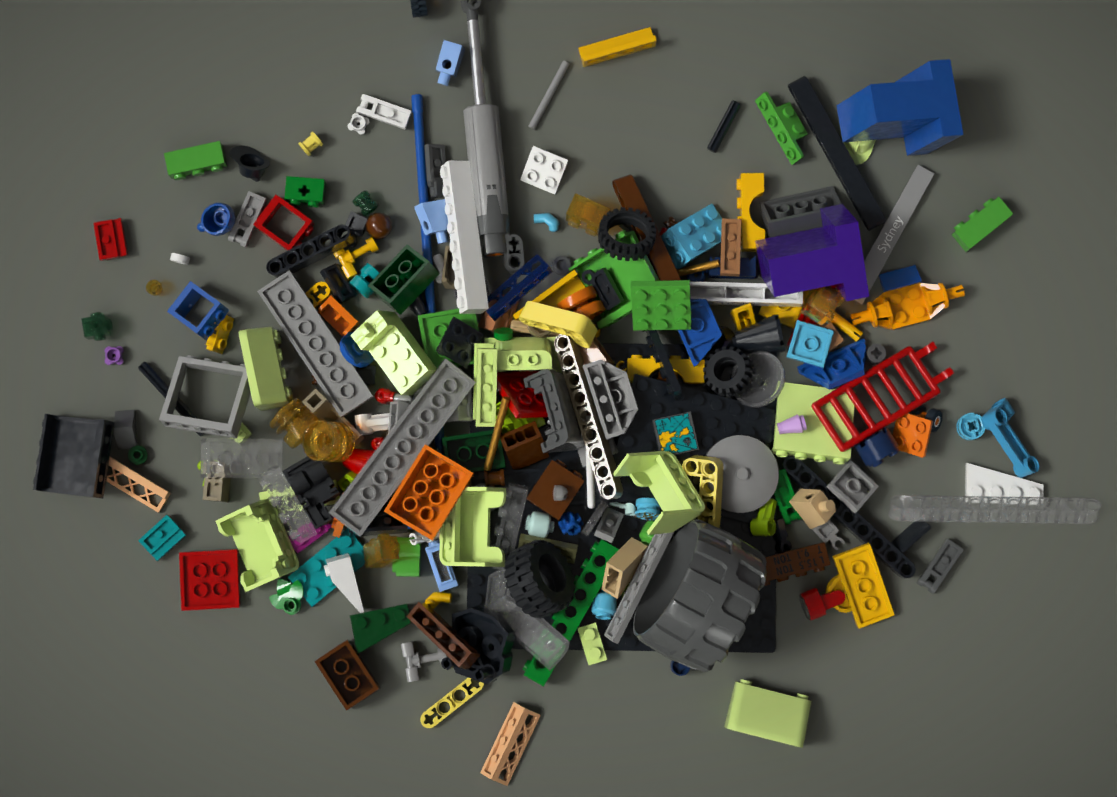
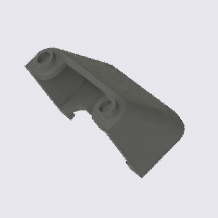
[523,369,585,453]

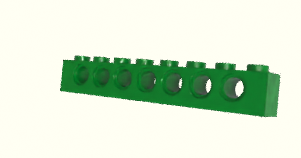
[522,539,619,687]

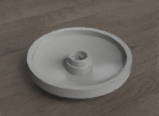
[705,435,779,513]

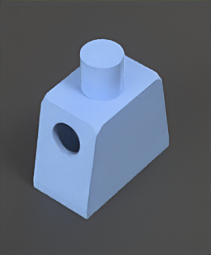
[436,40,465,86]
[414,199,449,244]

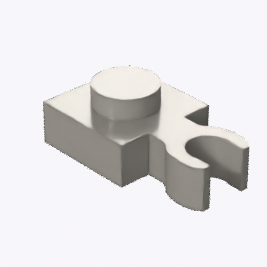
[812,520,845,550]

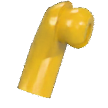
[425,592,452,609]

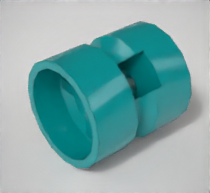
[349,263,379,299]

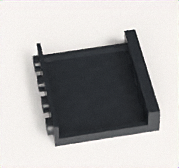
[33,414,115,499]

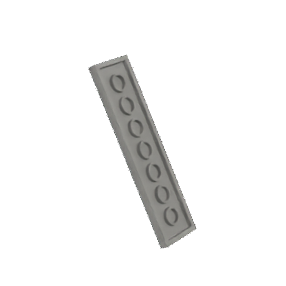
[257,270,374,418]

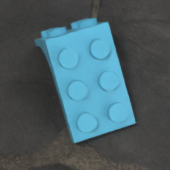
[661,204,722,270]

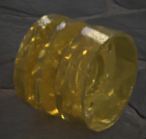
[269,398,321,449]
[302,420,355,462]

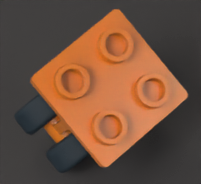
[893,405,942,458]

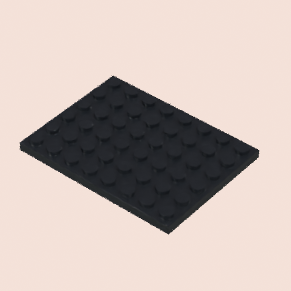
[610,374,776,524]

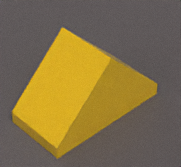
[730,303,756,331]

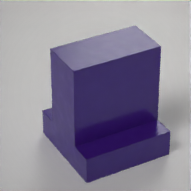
[755,204,869,301]

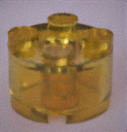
[800,286,844,325]

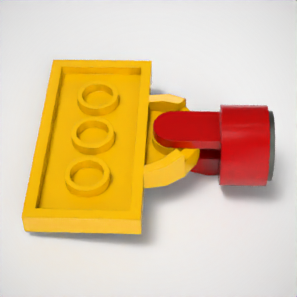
[799,543,895,629]

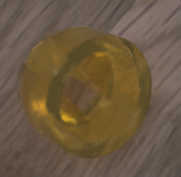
[146,280,163,296]

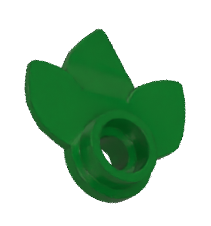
[269,578,304,615]

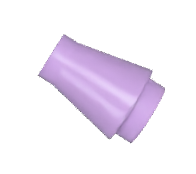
[777,414,807,434]

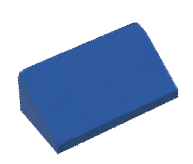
[878,265,922,292]

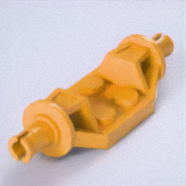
[851,283,965,330]

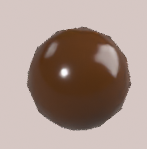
[366,213,392,239]

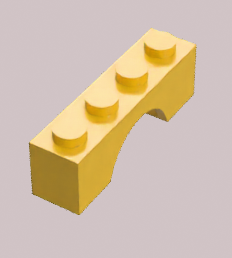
[736,173,765,252]
[627,355,705,384]

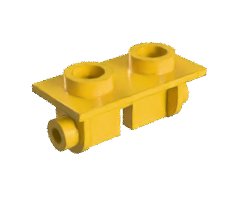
[205,315,234,355]

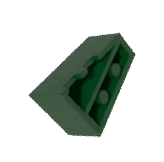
[350,604,412,654]

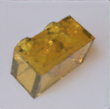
[363,533,400,568]

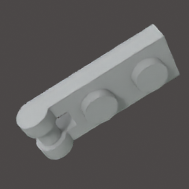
[228,191,267,248]

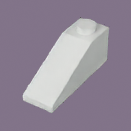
[324,553,364,613]

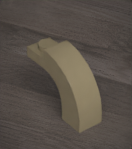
[302,389,364,451]

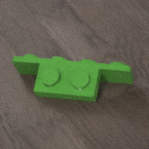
[755,92,808,165]

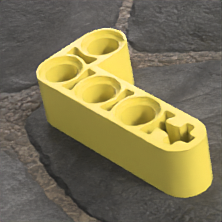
[518,301,598,348]
[682,455,724,528]

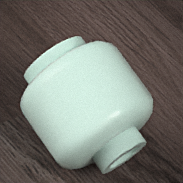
[525,511,555,538]

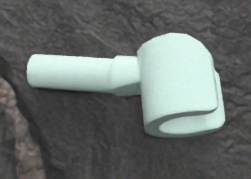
[609,502,636,516]

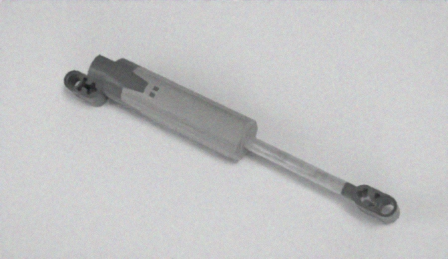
[461,0,524,273]

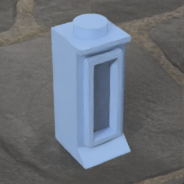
[425,540,459,592]

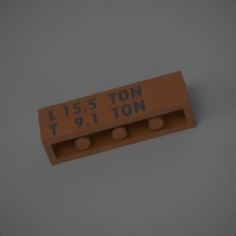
[764,542,830,586]
[406,602,481,670]

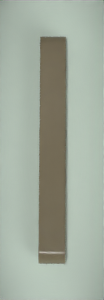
[554,334,623,499]

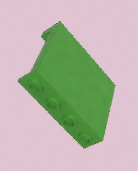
[568,230,660,329]

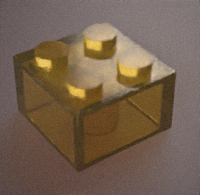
[566,193,610,237]

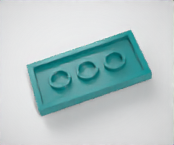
[288,528,372,607]

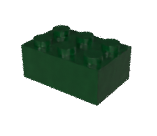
[368,245,440,315]
[442,430,506,472]

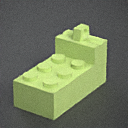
[350,310,437,395]

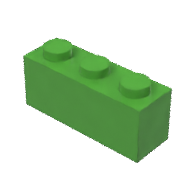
[164,141,227,180]
[952,197,1013,252]

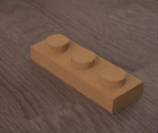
[720,218,741,276]

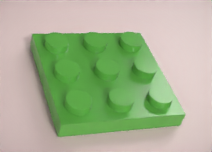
[631,280,691,331]
[417,308,481,368]

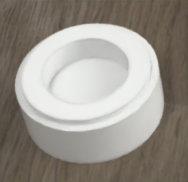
[170,253,190,265]

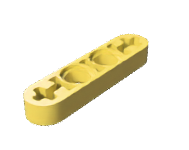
[420,678,484,728]

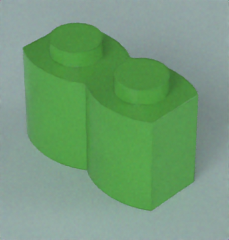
[392,537,421,577]

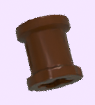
[484,469,505,487]

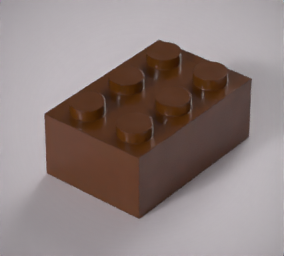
[314,639,381,711]

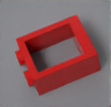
[253,194,314,251]

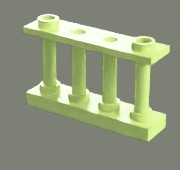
[473,343,498,427]

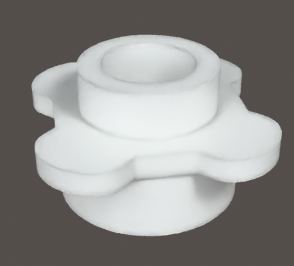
[348,113,370,135]

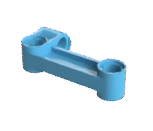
[981,398,1040,478]

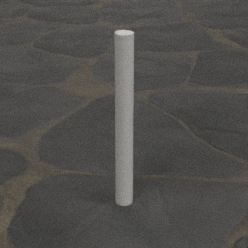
[528,61,570,130]

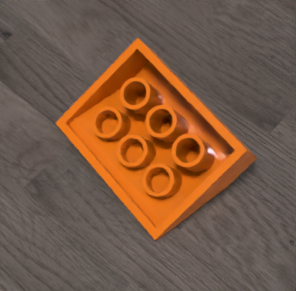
[384,445,474,541]

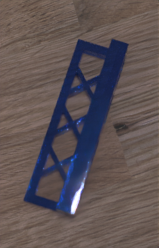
[486,254,553,321]

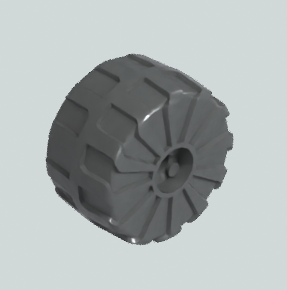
[633,519,767,672]

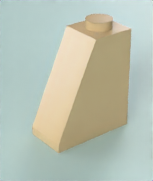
[601,537,648,599]

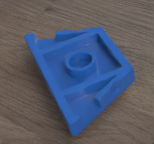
[678,299,722,367]
[797,339,866,390]

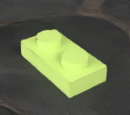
[577,622,607,665]

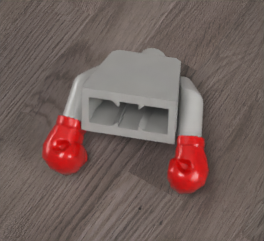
[371,388,414,450]

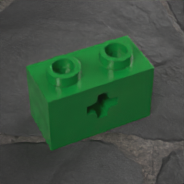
[284,176,326,208]

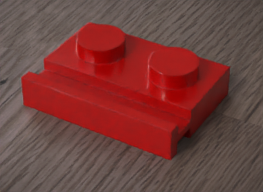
[93,218,128,261]

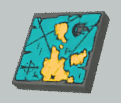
[652,411,699,455]

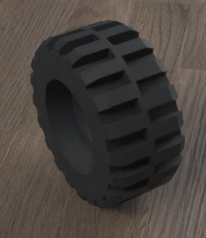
[504,540,575,619]

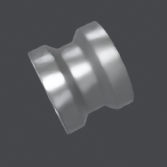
[866,344,886,364]

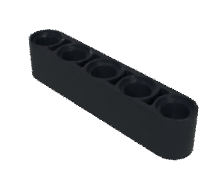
[266,224,356,278]

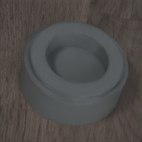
[553,256,572,276]

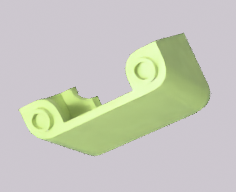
[216,499,299,592]
[724,679,812,748]

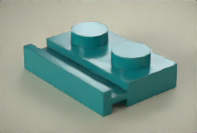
[138,514,186,561]

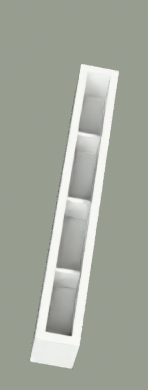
[440,160,489,314]
[690,281,803,307]

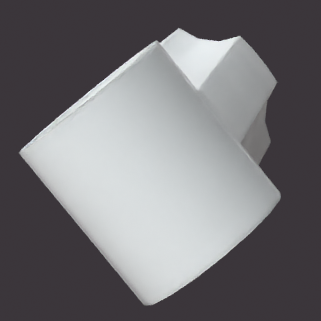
[355,413,389,435]

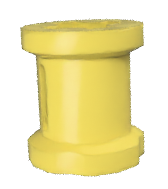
[298,131,323,156]

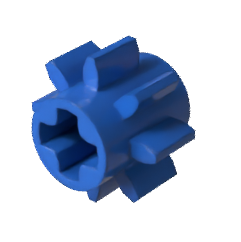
[558,512,584,535]

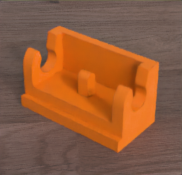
[318,295,359,337]

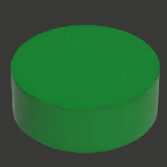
[494,327,513,341]

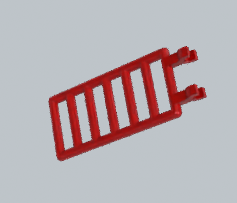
[811,342,954,452]

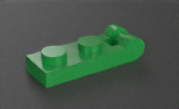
[773,469,802,526]

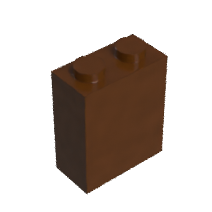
[500,421,549,470]
[526,459,584,521]

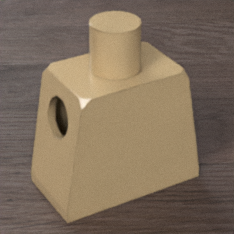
[789,489,836,529]

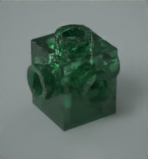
[81,312,113,341]

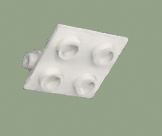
[520,145,568,194]

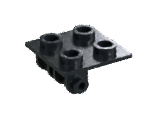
[436,316,484,368]

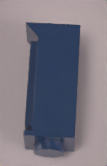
[705,255,756,279]

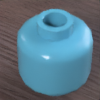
[591,590,617,620]

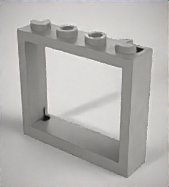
[159,355,251,439]

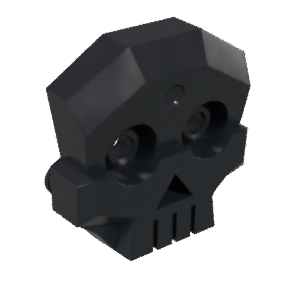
[441,606,515,684]

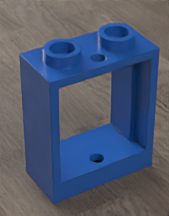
[167,281,229,340]

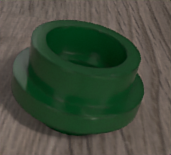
[128,446,148,465]

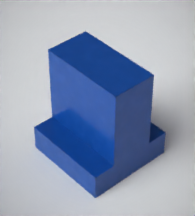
[836,59,964,156]

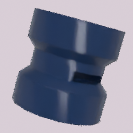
[670,661,690,676]

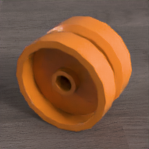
[557,285,606,320]

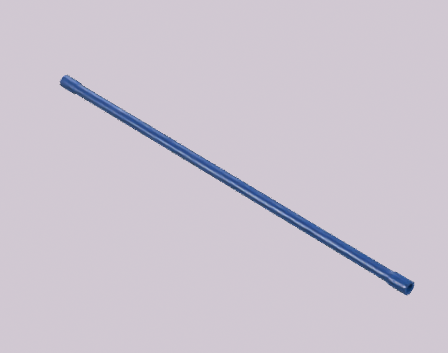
[411,94,445,456]

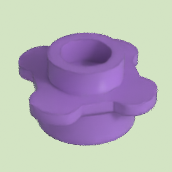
[104,346,124,365]

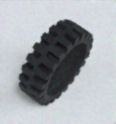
[598,207,656,261]

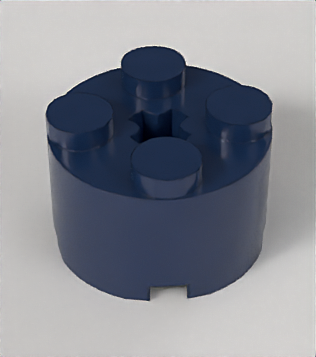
[854,426,899,467]

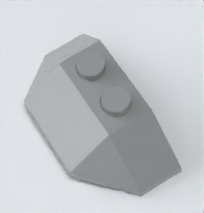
[583,359,639,440]

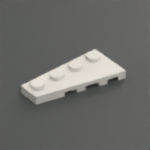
[965,463,1044,504]

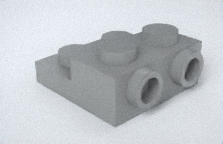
[826,460,879,513]

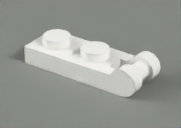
[356,94,412,130]

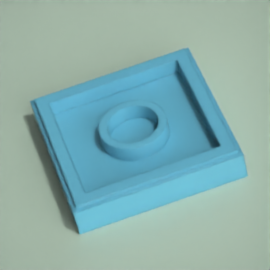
[786,320,834,368]

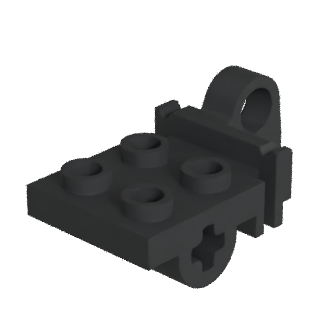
[282,452,341,529]

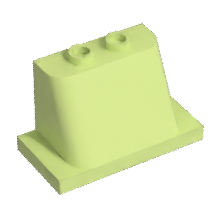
[484,337,562,373]

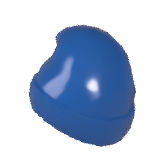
[197,203,235,236]

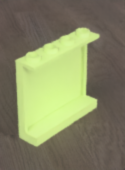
[771,382,855,465]

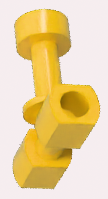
[333,237,379,281]

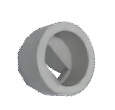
[553,485,568,501]

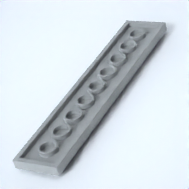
[328,359,476,537]

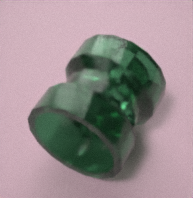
[352,190,379,217]

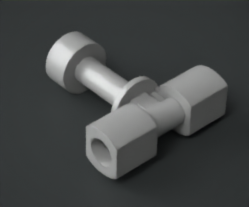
[401,641,447,682]

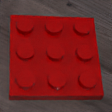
[497,371,548,419]
[179,549,240,611]

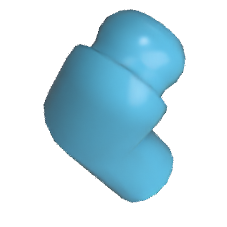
[534,213,560,232]

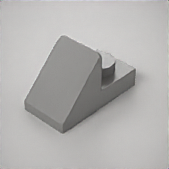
[594,507,624,543]

